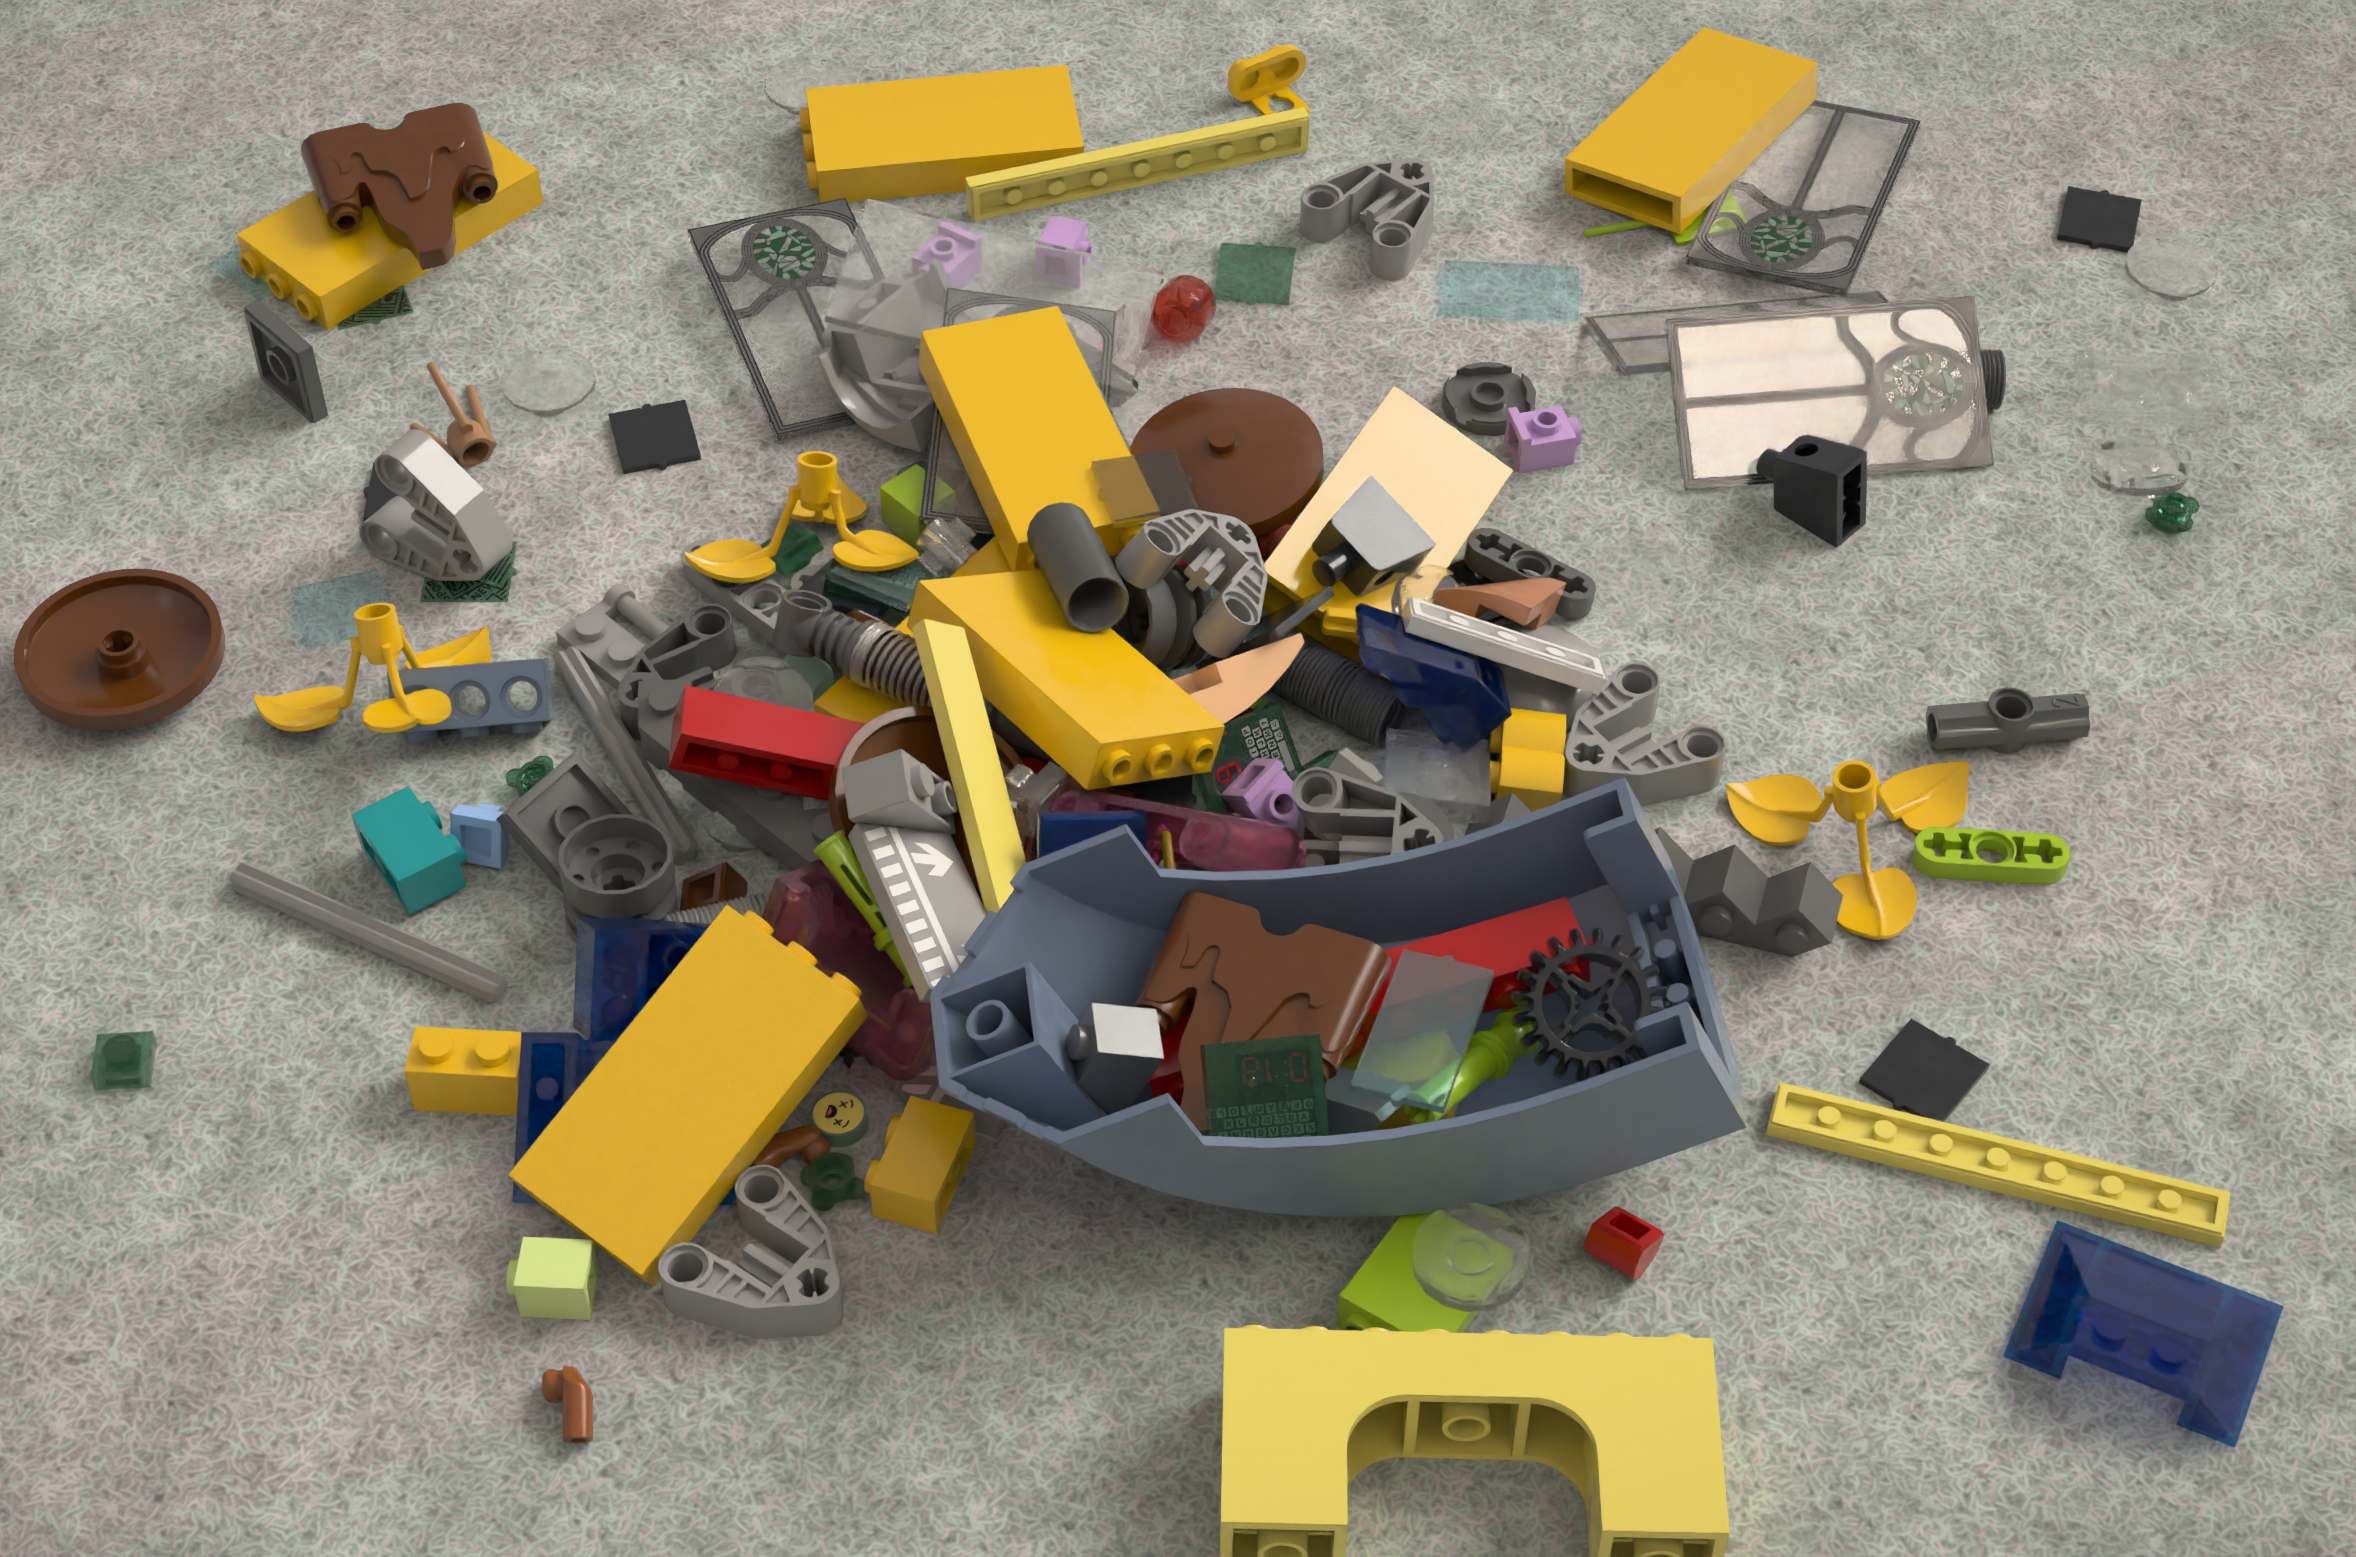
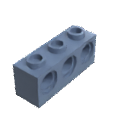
[387,657,554,742]

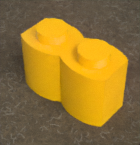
[1486,707,1566,812]

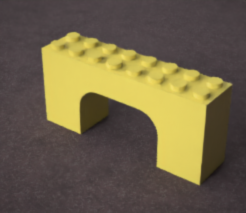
[1220,1325,1730,1557]

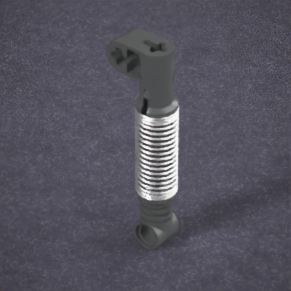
[772,589,1062,768]

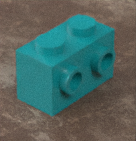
[351,786,467,915]

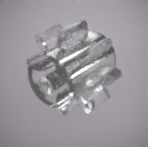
[916,516,978,578]

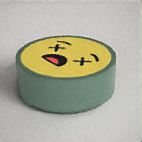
[810,1090,868,1147]

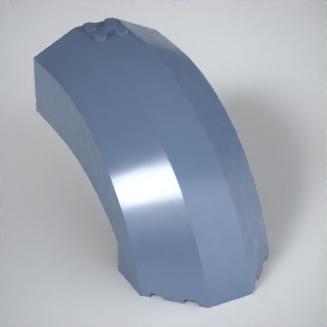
[930,777,1747,1217]

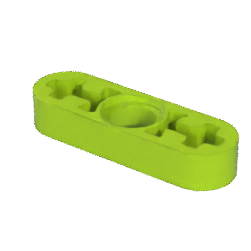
[1912,827,2070,885]

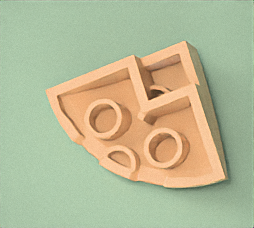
[1172,633,1305,724]

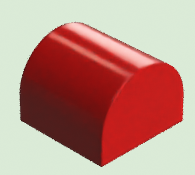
[1584,1206,1665,1280]

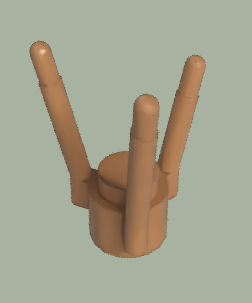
[410,362,497,468]

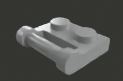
[556,584,670,691]

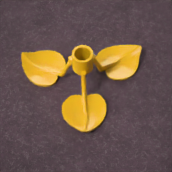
[684,451,919,583]
[254,603,492,733]
[1726,760,1969,940]

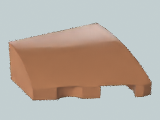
[1433,577,1566,630]

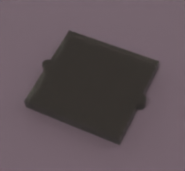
[1091,449,1199,528]

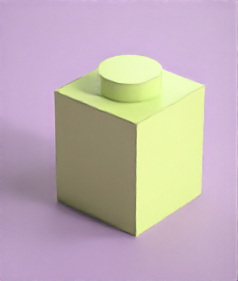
[506,1237,599,1320]

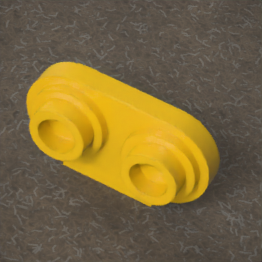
[1227,44,1309,115]

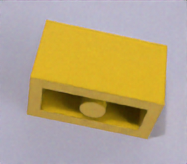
[404,1026,535,1116]
[864,1096,977,1234]

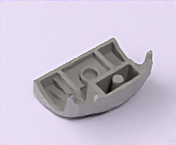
[818,262,979,452]

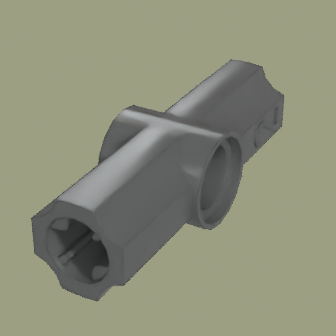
[1925,687,2090,754]

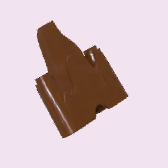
[301,103,498,270]
[1134,892,1392,1136]

